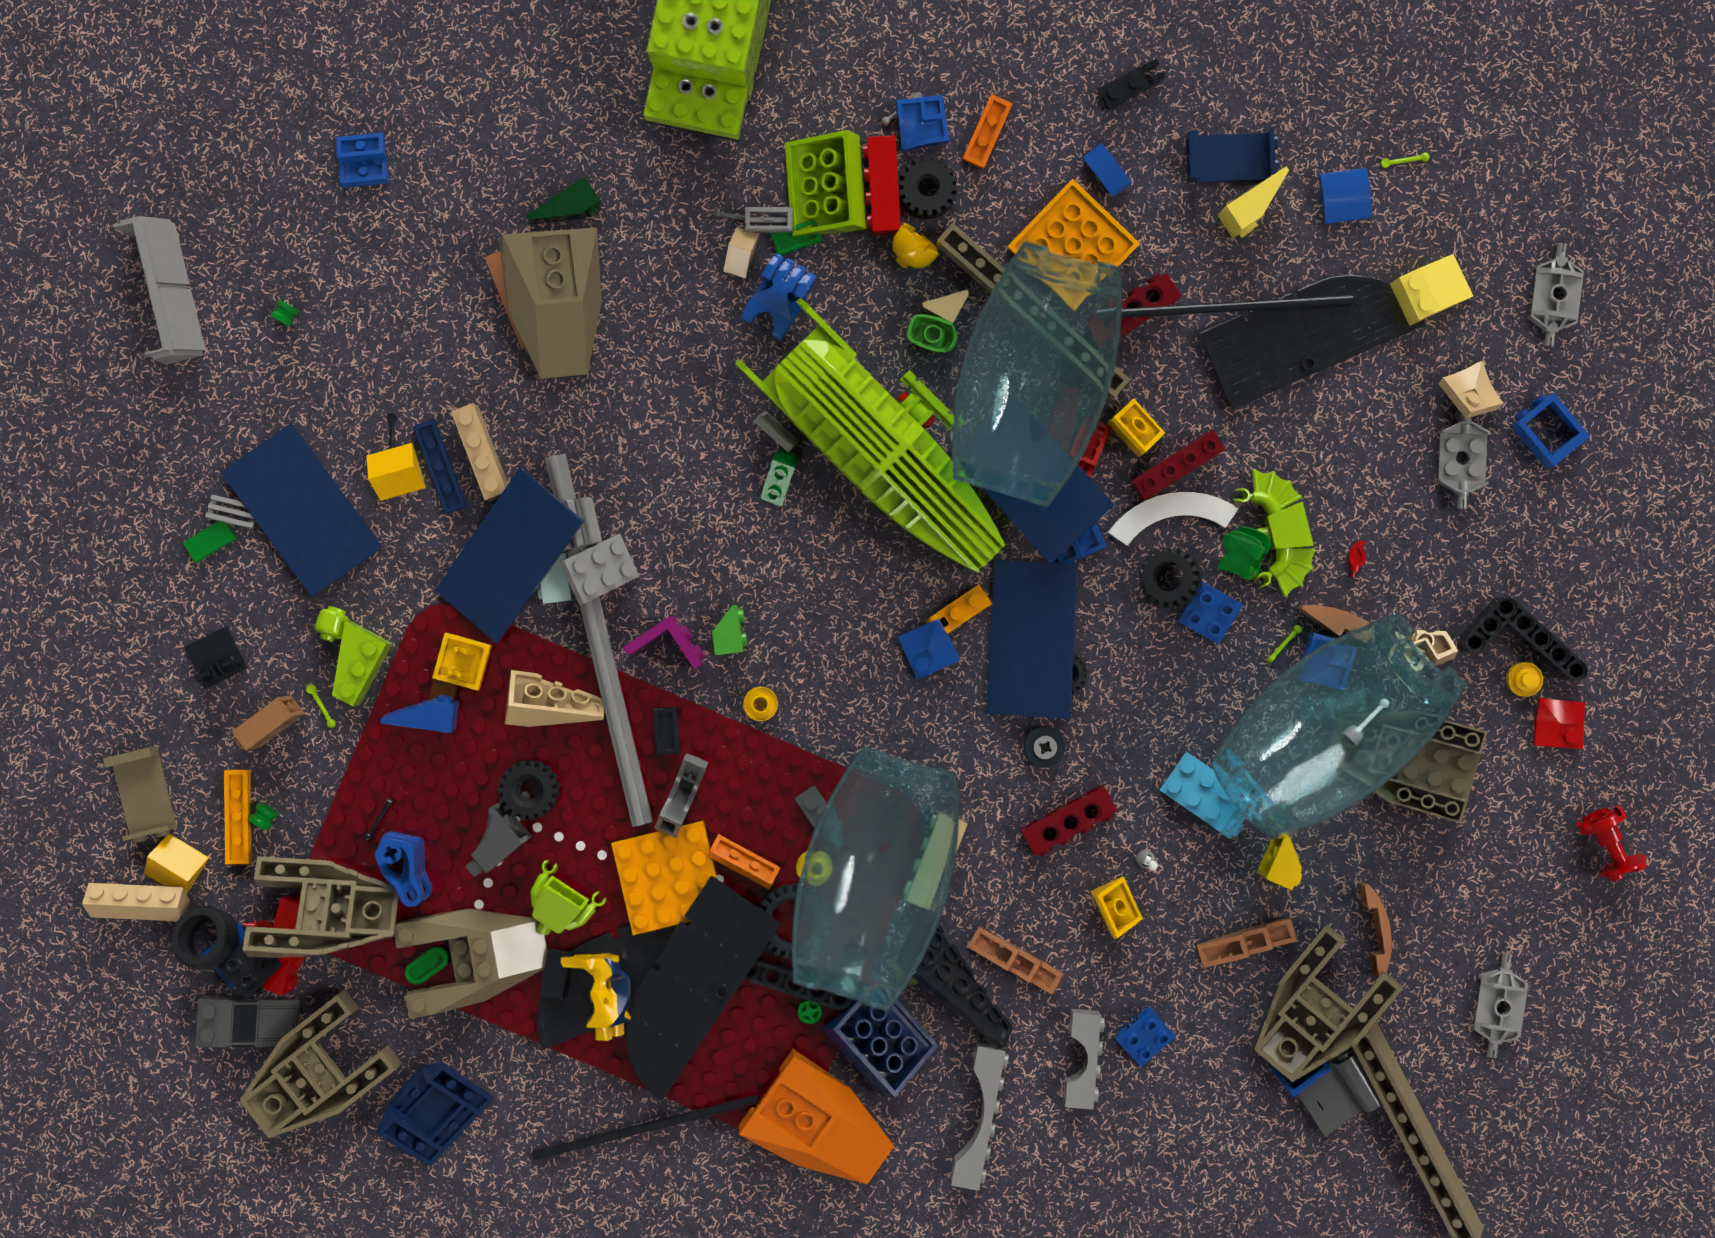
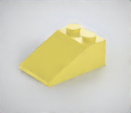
[1218,166,1289,238]
[1390,254,1473,326]

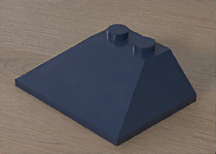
[376,1062,494,1166]

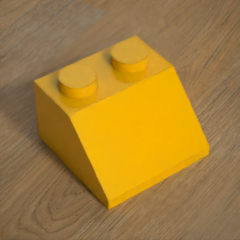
[1256,830,1302,890]

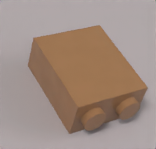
[232,695,305,751]

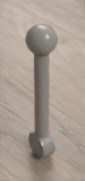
[882,92,923,126]

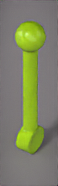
[1380,152,1430,168]
[1266,625,1302,664]
[306,685,336,728]

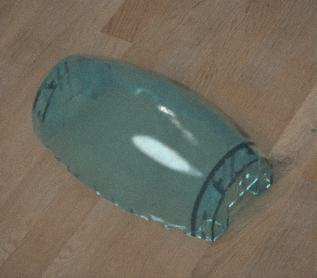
[952,241,1122,507]
[1212,613,1467,839]
[792,746,959,1012]

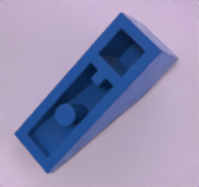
[381,695,459,733]

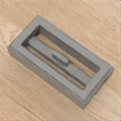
[745,207,793,233]
[753,411,800,453]
[205,495,256,530]

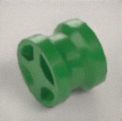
[270,299,300,327]
[248,802,279,830]
[798,999,822,1024]

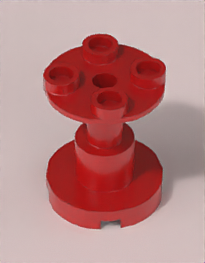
[1576,805,1647,882]

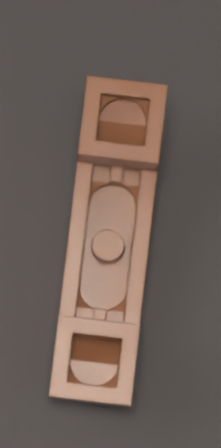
[1359,882,1392,978]

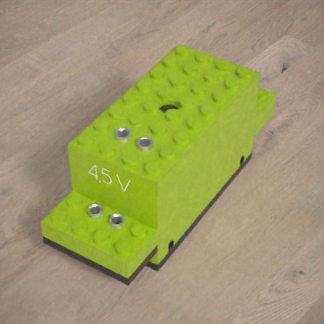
[644,0,772,142]

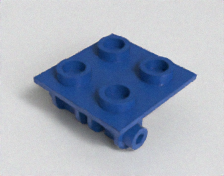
[1178,582,1243,644]
[1115,1007,1176,1067]

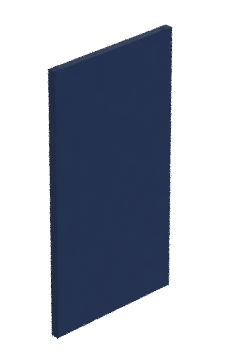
[950,394,1115,564]
[221,423,383,597]
[435,468,584,644]
[986,559,1078,720]

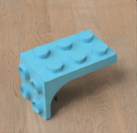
[1160,752,1256,839]

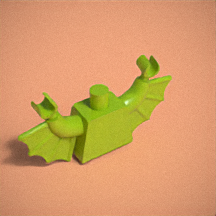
[1233,469,1316,597]

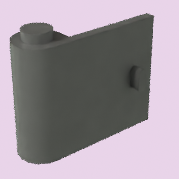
[1298,1049,1382,1137]

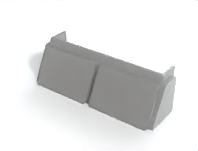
[113,216,205,365]

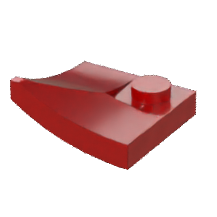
[1532,698,1585,749]

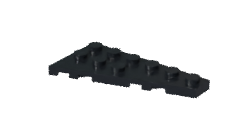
[897,908,1013,1048]

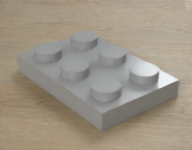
[560,534,639,605]

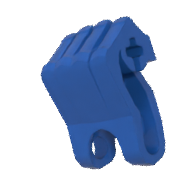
[741,253,816,342]
[375,831,433,907]

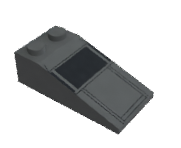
[195,993,301,1047]

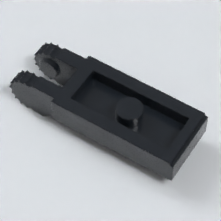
[1098,59,1166,111]

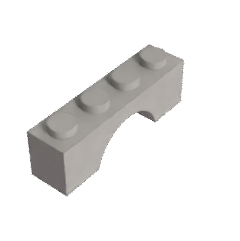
[1063,1009,1105,1110]

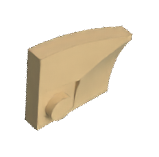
[1438,361,1503,418]

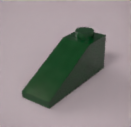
[526,177,603,224]

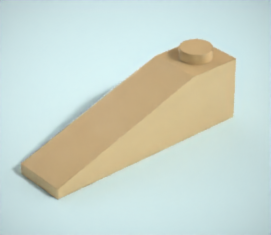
[505,670,604,727]

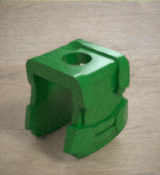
[1218,526,1272,581]

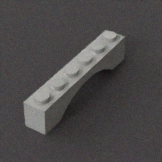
[950,1041,1009,1191]

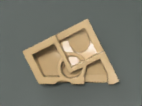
[1393,629,1458,676]

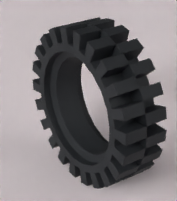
[759,883,830,959]

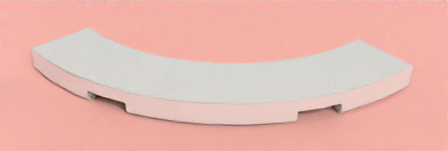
[1107,492,1239,546]

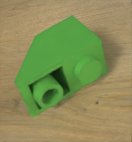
[712,605,748,655]

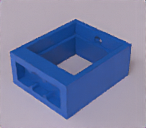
[1510,393,1590,468]

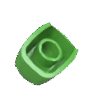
[906,314,957,353]

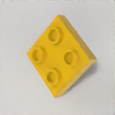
[432,633,492,691]

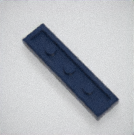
[412,419,468,515]

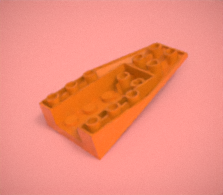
[738,1049,894,1184]

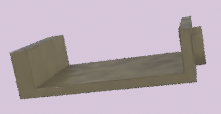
[103,746,177,843]

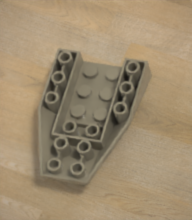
[499,228,602,379]
[1326,712,1487,824]

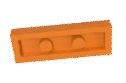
[962,94,1013,170]
[707,834,780,889]

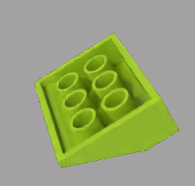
[785,130,867,237]

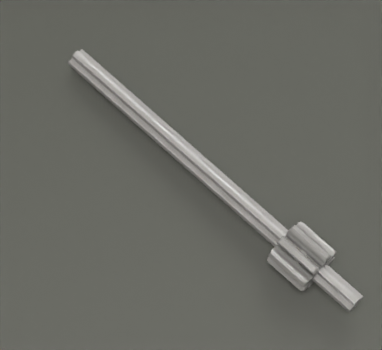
[545,454,653,826]

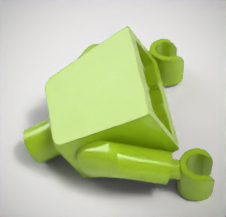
[530,860,606,935]

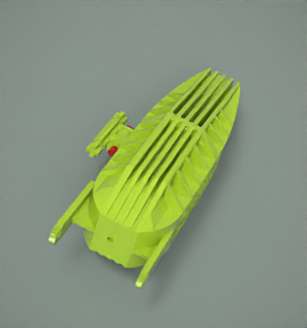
[735,298,1005,572]

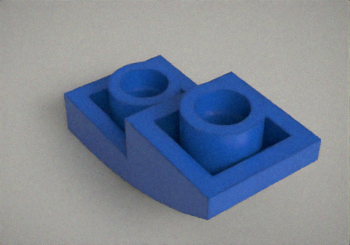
[1083,143,1132,197]

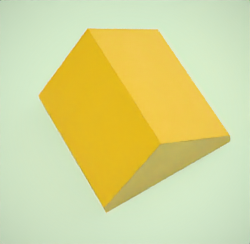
[1107,399,1165,457]
[367,443,426,501]
[144,834,209,894]
[1090,876,1143,939]

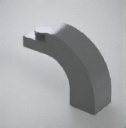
[654,753,708,838]

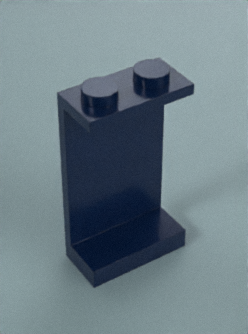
[1185,128,1279,183]

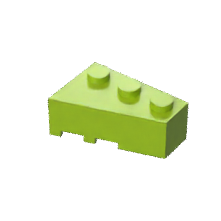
[332,621,393,706]

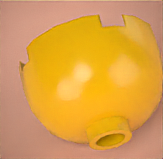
[892,223,939,269]

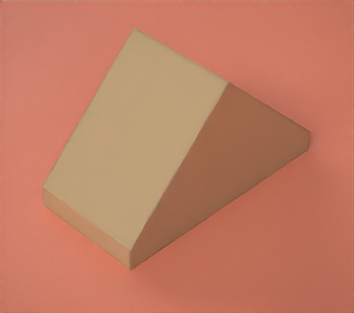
[723,227,760,279]
[922,290,969,324]

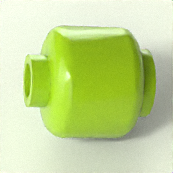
[314,606,349,643]

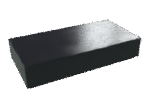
[653,707,681,756]
[540,948,573,999]

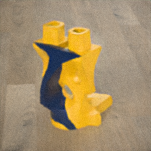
[561,953,631,1041]

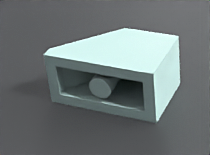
[537,553,574,604]

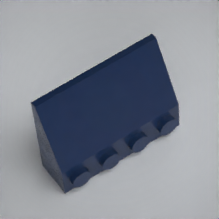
[822,978,939,1098]

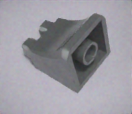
[466,802,532,877]

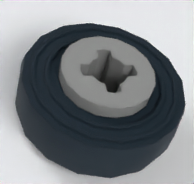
[1023,726,1066,768]

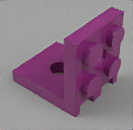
[623,616,706,669]

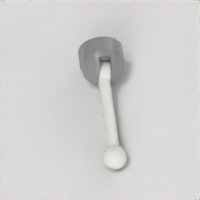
[1341,699,1389,747]
[1136,850,1158,870]

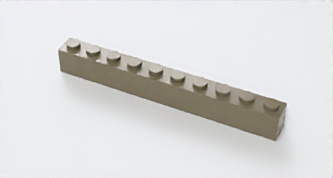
[936,223,1130,401]
[1352,1021,1484,1238]

